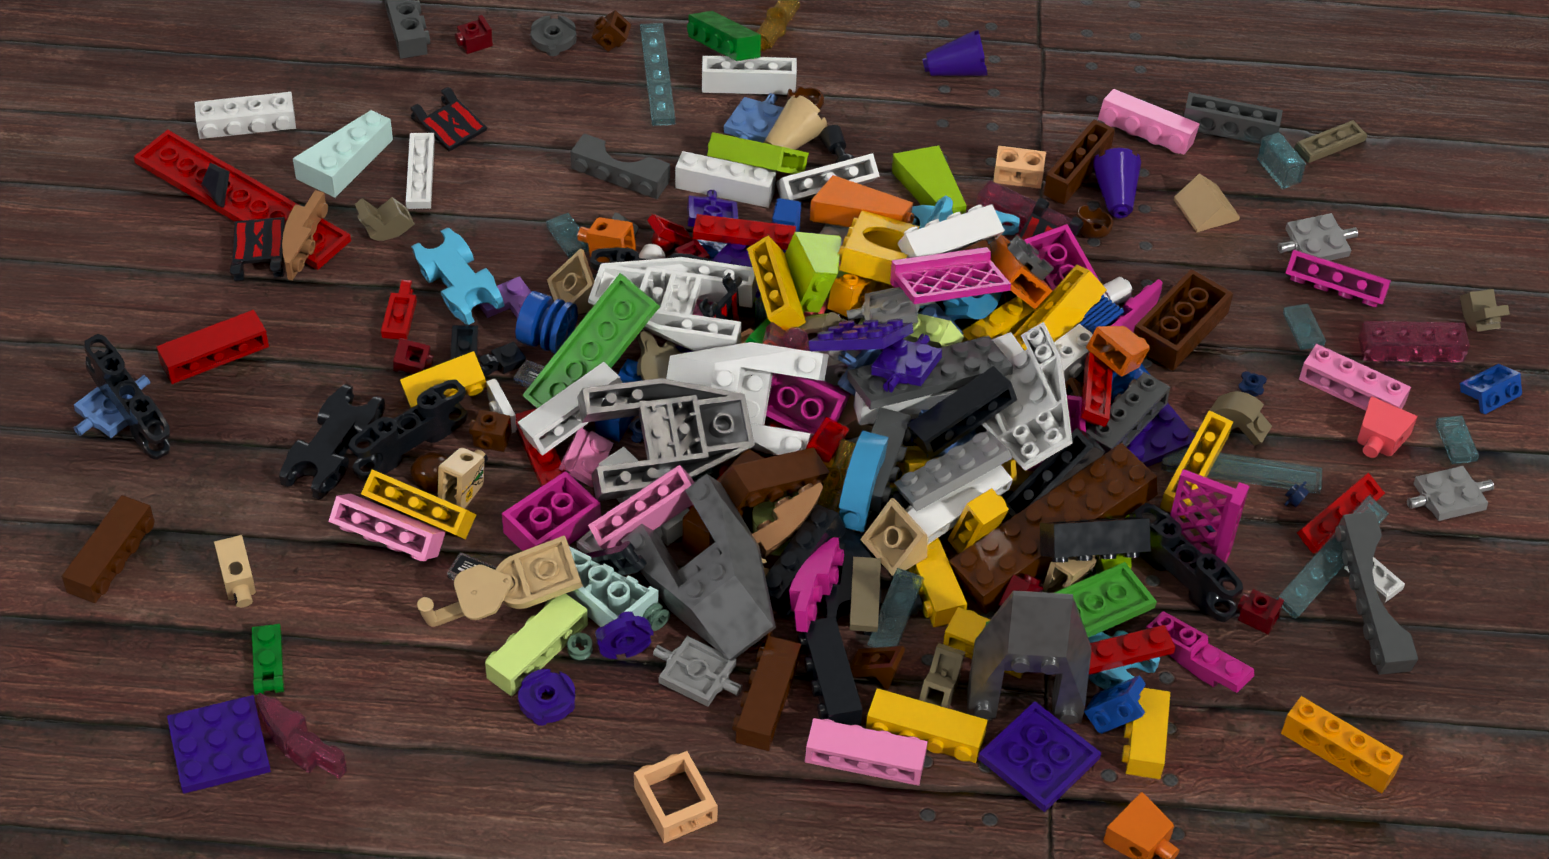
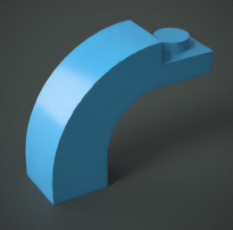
[941,277,1003,319]
[839,430,889,532]

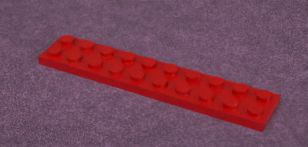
[134,130,351,270]

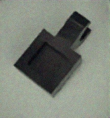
[479,341,526,376]

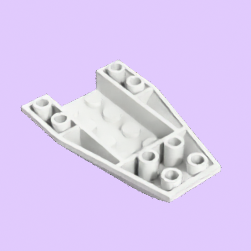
[982,322,1072,471]

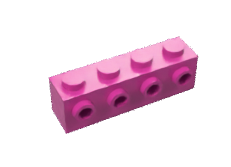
[1285,250,1391,307]

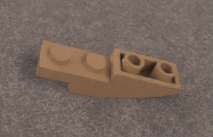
[282,190,328,281]
[752,482,823,557]

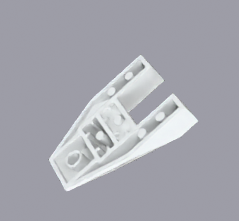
[588,257,757,351]
[666,342,829,455]

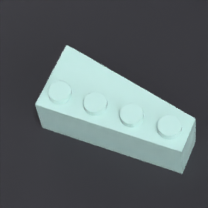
[293,110,393,197]
[566,546,658,627]

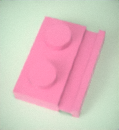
[559,426,614,487]

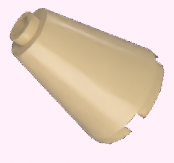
[763,95,827,150]

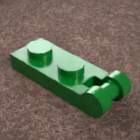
[252,624,285,695]

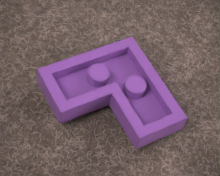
[478,276,531,319]

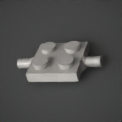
[1278,213,1358,260]
[847,287,935,324]
[1407,466,1494,521]
[653,636,743,707]

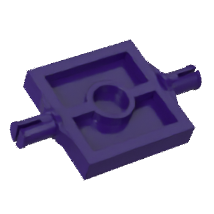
[687,190,738,228]
[871,334,942,393]

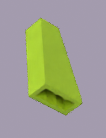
[707,132,809,174]
[892,145,967,215]

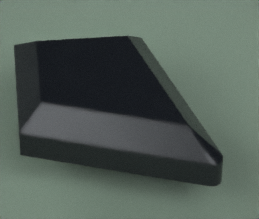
[201,163,230,208]

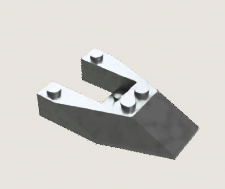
[577,378,755,501]
[621,474,776,661]
[967,591,1091,724]

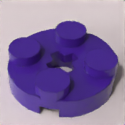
[595,611,653,659]
[518,669,576,726]

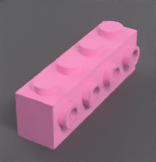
[1098,89,1200,155]
[1299,344,1411,411]
[588,465,695,549]
[328,494,446,561]
[805,718,928,786]

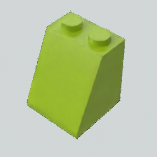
[785,232,841,313]

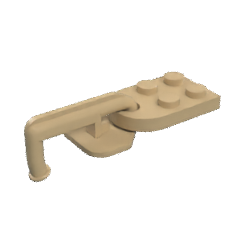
[417,535,583,627]

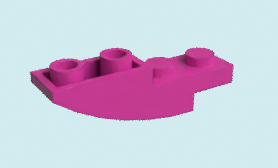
[1111,279,1163,333]
[789,537,844,632]
[1146,611,1254,693]

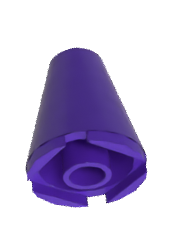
[923,30,988,76]
[1093,148,1141,218]

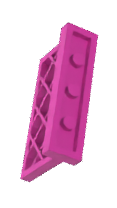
[890,247,1011,304]
[1170,469,1250,563]

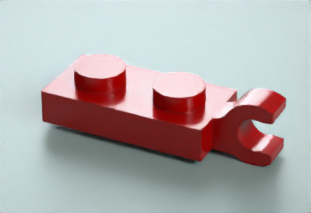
[381,280,417,340]

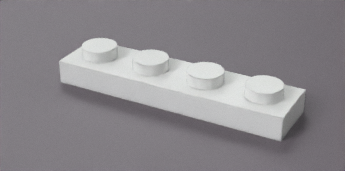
[406,133,435,209]

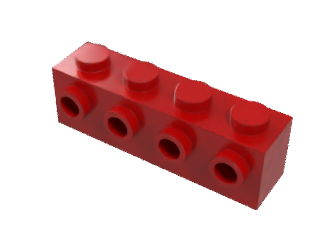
[156,310,269,384]

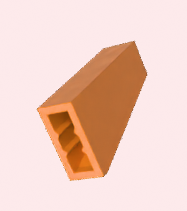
[810,175,914,227]
[989,235,1053,309]

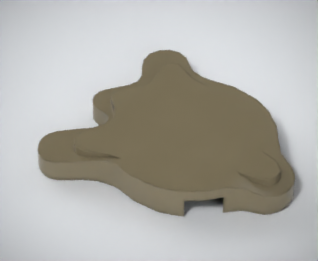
[637,331,688,380]

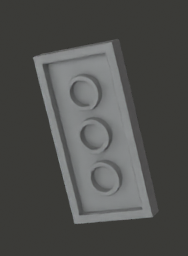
[894,430,1012,512]

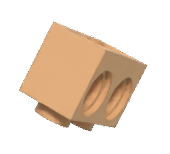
[993,146,1046,189]

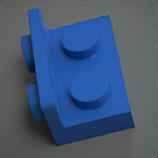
[1460,364,1522,414]
[1084,675,1146,734]

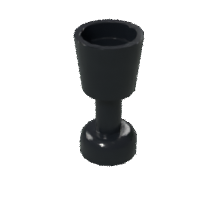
[819,125,855,163]

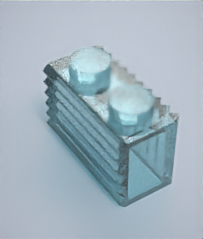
[1257,132,1306,189]

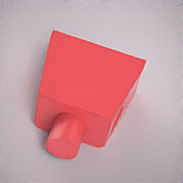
[1357,396,1418,458]

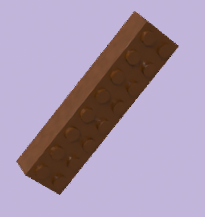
[949,443,1158,614]

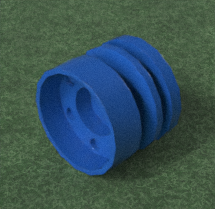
[515,291,578,354]

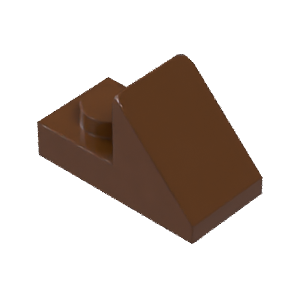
[850,646,905,690]

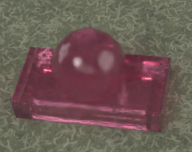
[763,322,813,352]

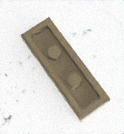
[1295,120,1367,163]
[849,557,881,632]

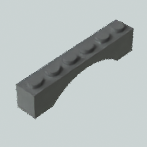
[1335,512,1418,675]

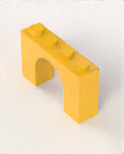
[838,210,920,285]

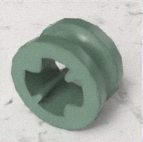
[643,603,670,631]
[567,633,593,660]

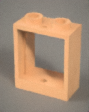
[634,751,718,843]

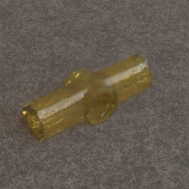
[757,0,800,51]
[818,439,856,513]

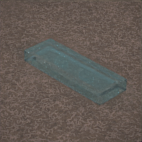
[867,568,924,648]

